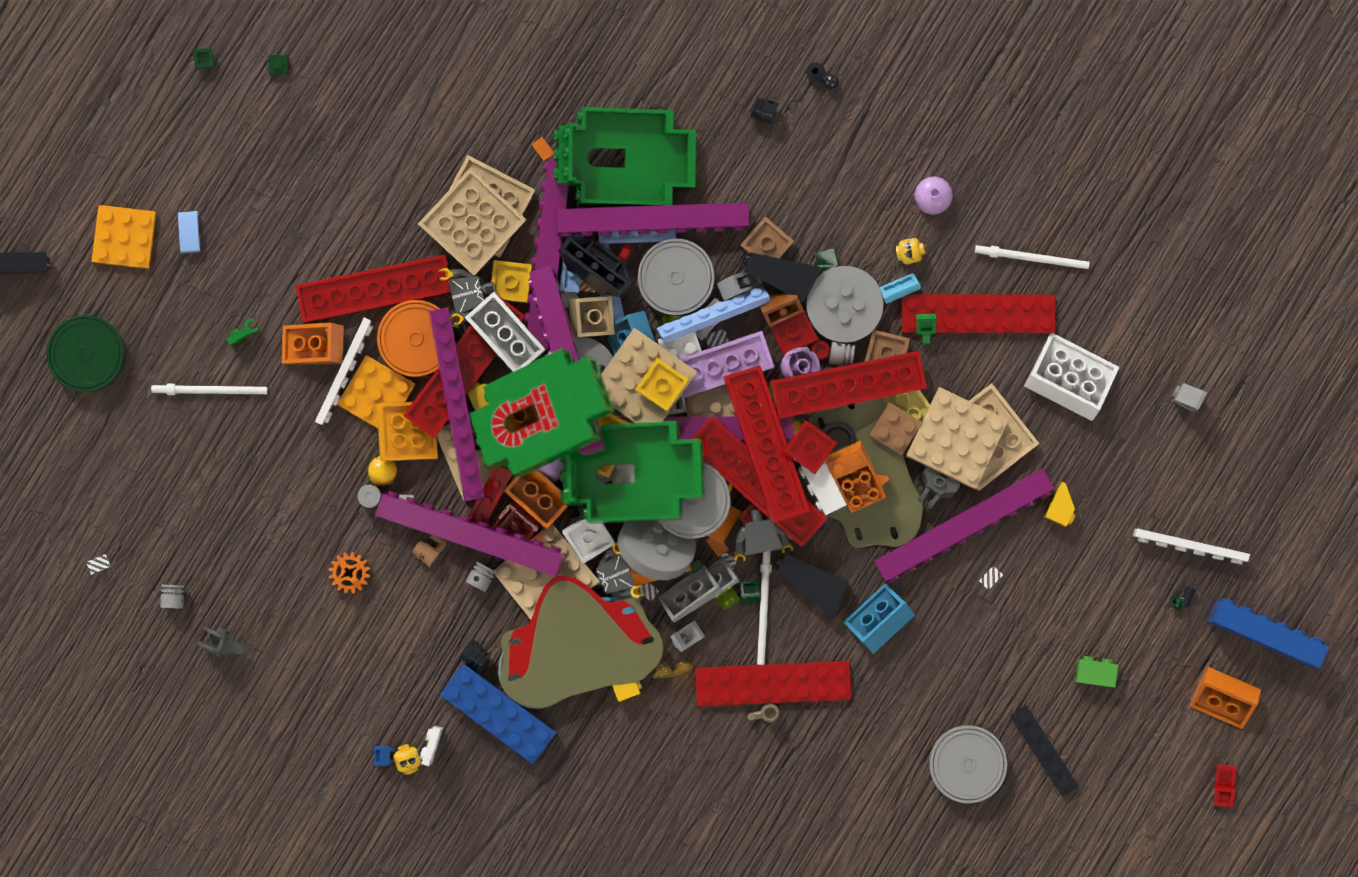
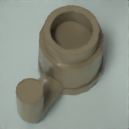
[747,703,779,722]

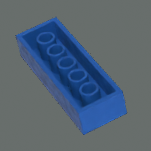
[1207,598,1329,668]
[440,663,557,764]

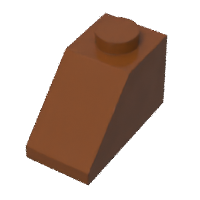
[760,293,804,327]

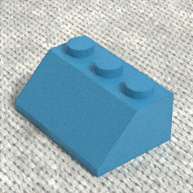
[607,311,655,356]
[843,583,915,654]

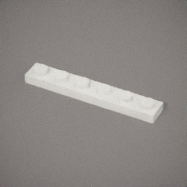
[315,318,373,425]
[1133,529,1250,565]

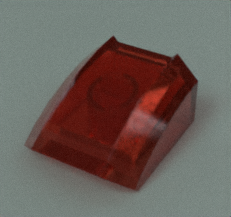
[490,499,542,540]

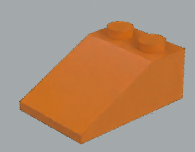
[282,323,344,365]

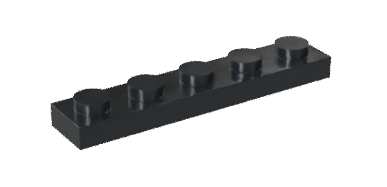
[1010,705,1079,796]

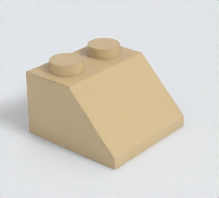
[568,296,615,338]

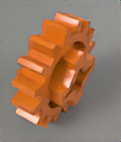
[329,552,371,593]

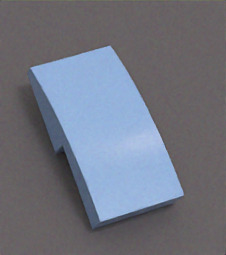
[178,211,200,254]

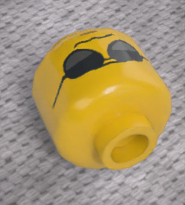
[896,238,925,264]
[393,744,421,775]

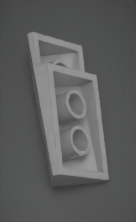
[658,557,741,623]

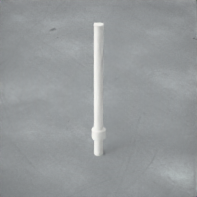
[975,245,1089,269]
[151,384,267,395]
[757,551,772,665]

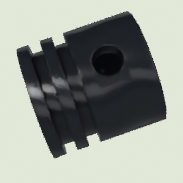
[750,96,779,125]
[459,640,492,671]

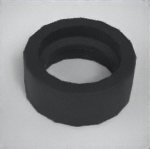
[822,422,856,455]

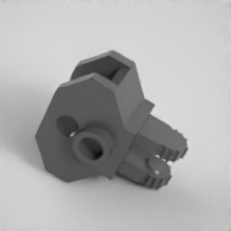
[918,467,960,509]
[198,627,244,657]

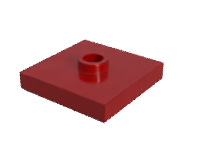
[770,307,819,356]
[783,420,837,474]

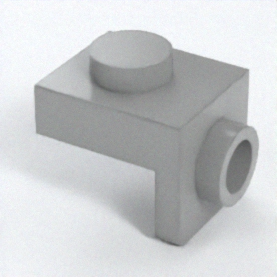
[671,620,705,652]

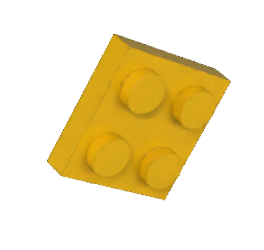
[490,260,532,303]
[635,358,689,411]

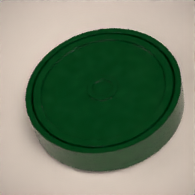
[46,315,126,393]

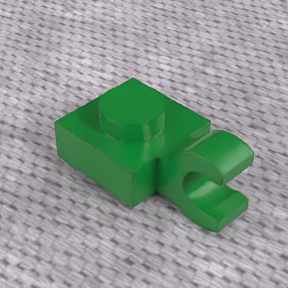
[916,314,936,345]
[226,318,259,347]

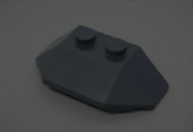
[558,236,631,297]

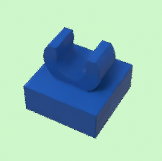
[374,746,396,766]

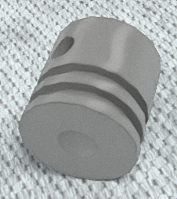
[829,342,855,366]
[358,485,382,508]
[466,561,496,592]
[160,584,185,609]

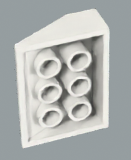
[1024,333,1119,421]

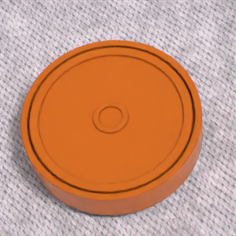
[377,300,455,378]

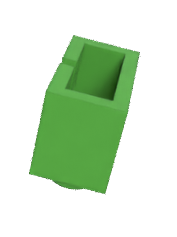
[1075,656,1118,688]

